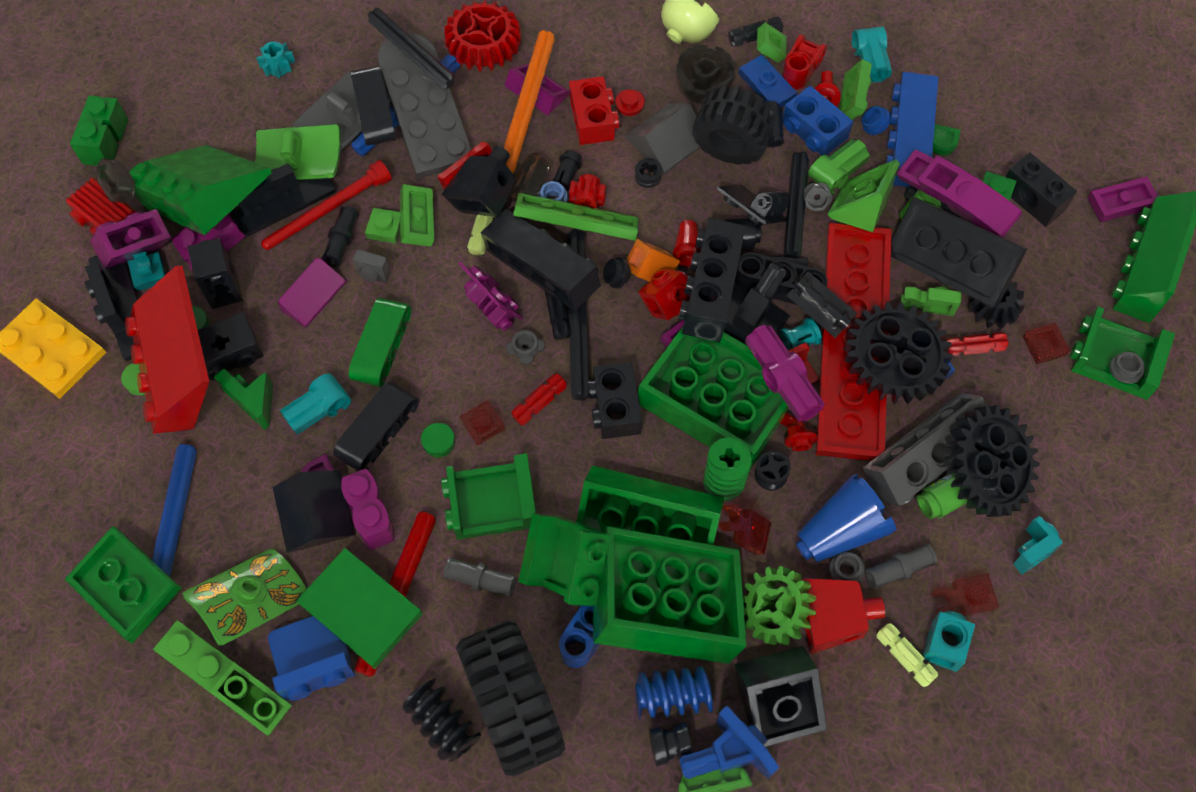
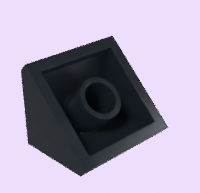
[273,470,355,553]

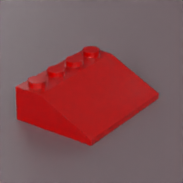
[125,266,209,434]

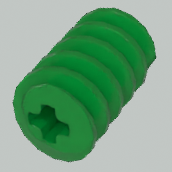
[703,437,752,501]

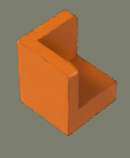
[626,239,680,282]

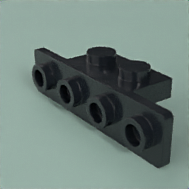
[230,163,336,240]
[84,255,138,361]

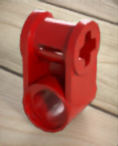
[782,34,828,90]

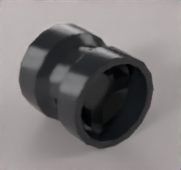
[649,722,692,766]

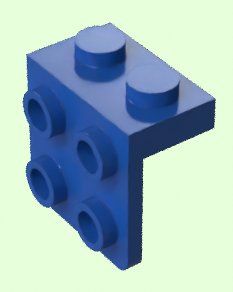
[268,616,355,701]

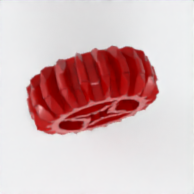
[444,0,521,72]

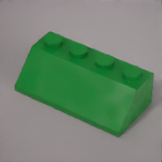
[1111,191,1196,324]
[576,465,724,545]

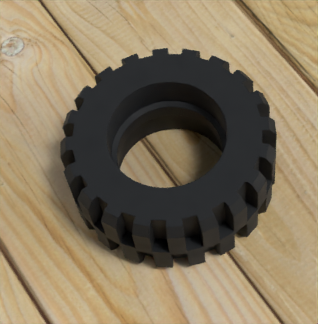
[456,620,566,776]

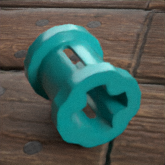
[779,317,822,350]

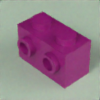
[90,209,171,269]

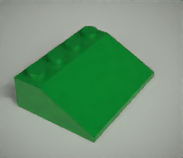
[123,145,272,236]
[638,327,789,471]
[593,526,747,664]

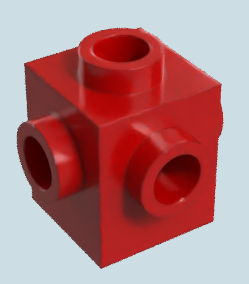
[638,269,690,321]

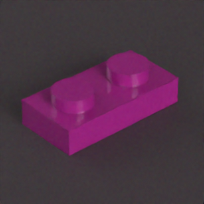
[1087,176,1158,222]

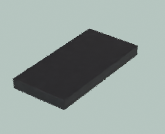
[891,197,1027,308]

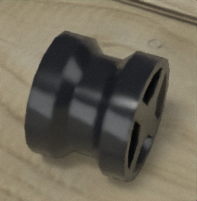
[754,450,791,491]

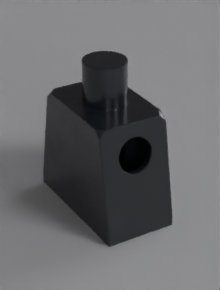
[442,146,515,217]

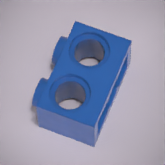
[783,85,853,156]

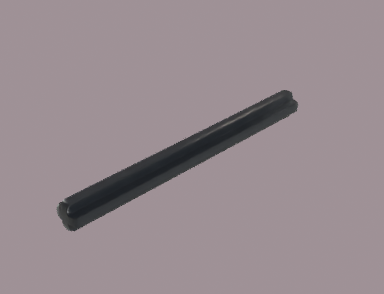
[567,229,590,401]

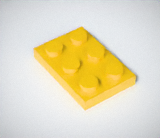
[0,298,107,399]

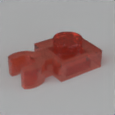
[718,504,771,555]
[931,574,999,616]

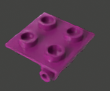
[458,261,524,331]

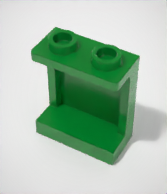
[1069,306,1175,400]
[441,453,536,540]
[518,513,611,606]

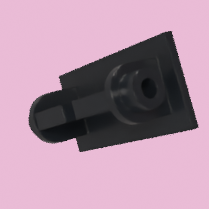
[787,271,857,338]

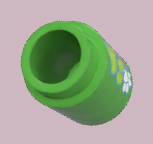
[917,474,967,519]

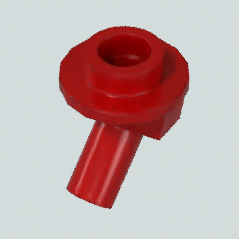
[814,71,841,107]
[780,412,818,452]

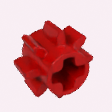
[569,174,606,208]

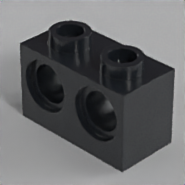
[588,362,642,439]

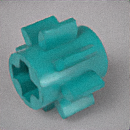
[256,41,295,78]

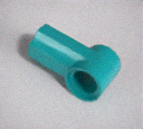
[852,26,892,83]
[279,373,351,435]

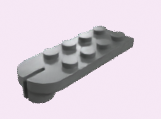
[378,33,471,179]

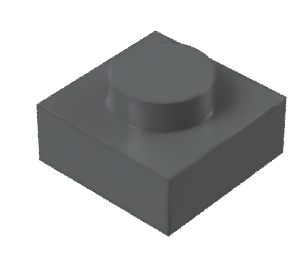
[353,249,391,283]

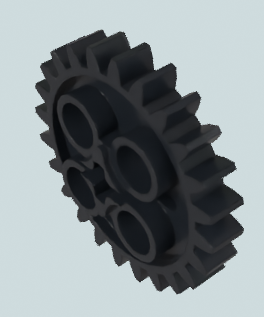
[843,302,953,404]
[945,405,1040,517]

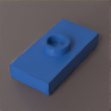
[738,55,797,107]

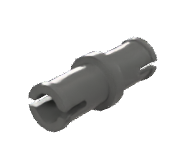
[865,544,937,590]
[443,557,517,597]

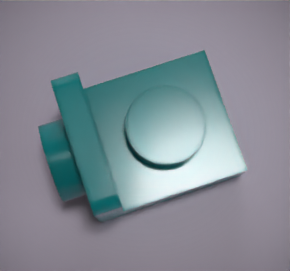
[1013,516,1064,575]

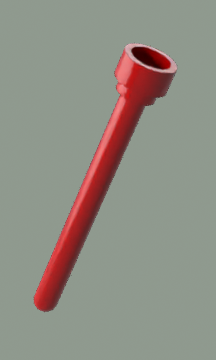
[261,160,392,250]

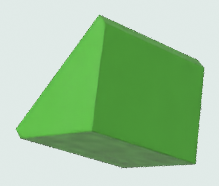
[828,159,900,232]

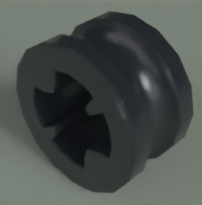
[635,158,662,188]

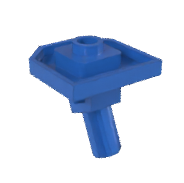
[680,706,779,779]

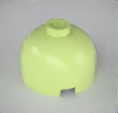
[661,0,719,44]

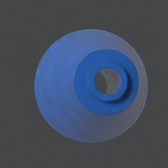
[795,473,897,563]

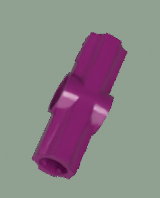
[745,324,825,422]

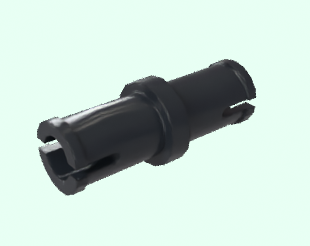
[321,206,359,267]

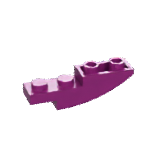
[896,149,1022,237]

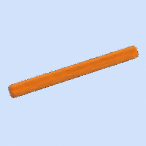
[504,30,555,174]

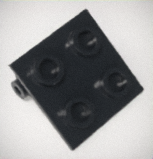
[717,185,790,226]

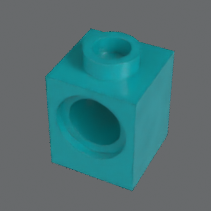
[922,611,975,672]

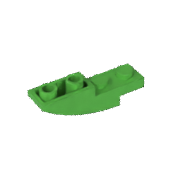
[153,620,292,736]

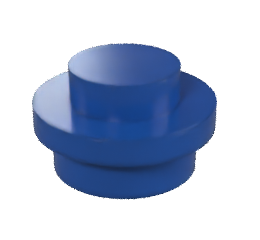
[862,106,891,135]

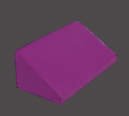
[505,63,569,115]
[278,257,346,328]

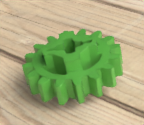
[743,566,816,645]

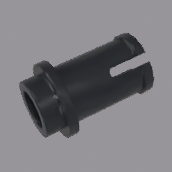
[552,150,582,191]

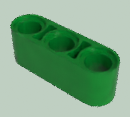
[348,297,411,388]

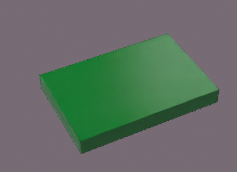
[64,526,182,644]
[296,548,423,669]

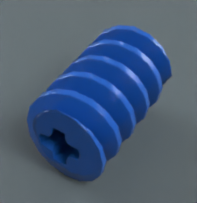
[635,666,713,719]

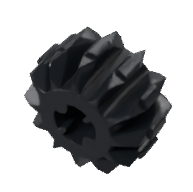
[968,281,1025,330]

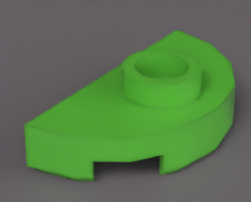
[678,767,752,792]

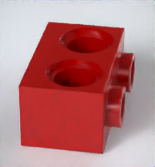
[569,76,619,145]

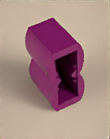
[341,469,395,550]

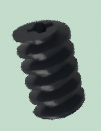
[402,679,482,762]

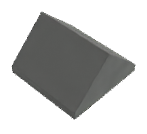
[625,103,701,174]

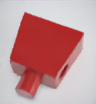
[801,579,885,654]

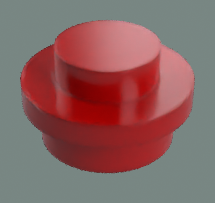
[615,89,645,116]

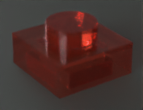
[1023,323,1070,364]
[459,400,505,446]

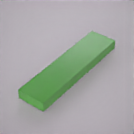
[513,193,638,241]

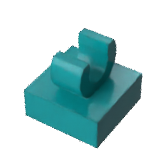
[128,251,166,292]

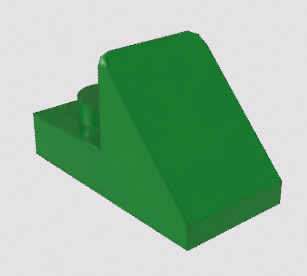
[214,369,273,430]

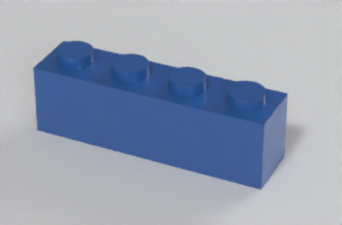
[885,72,938,187]

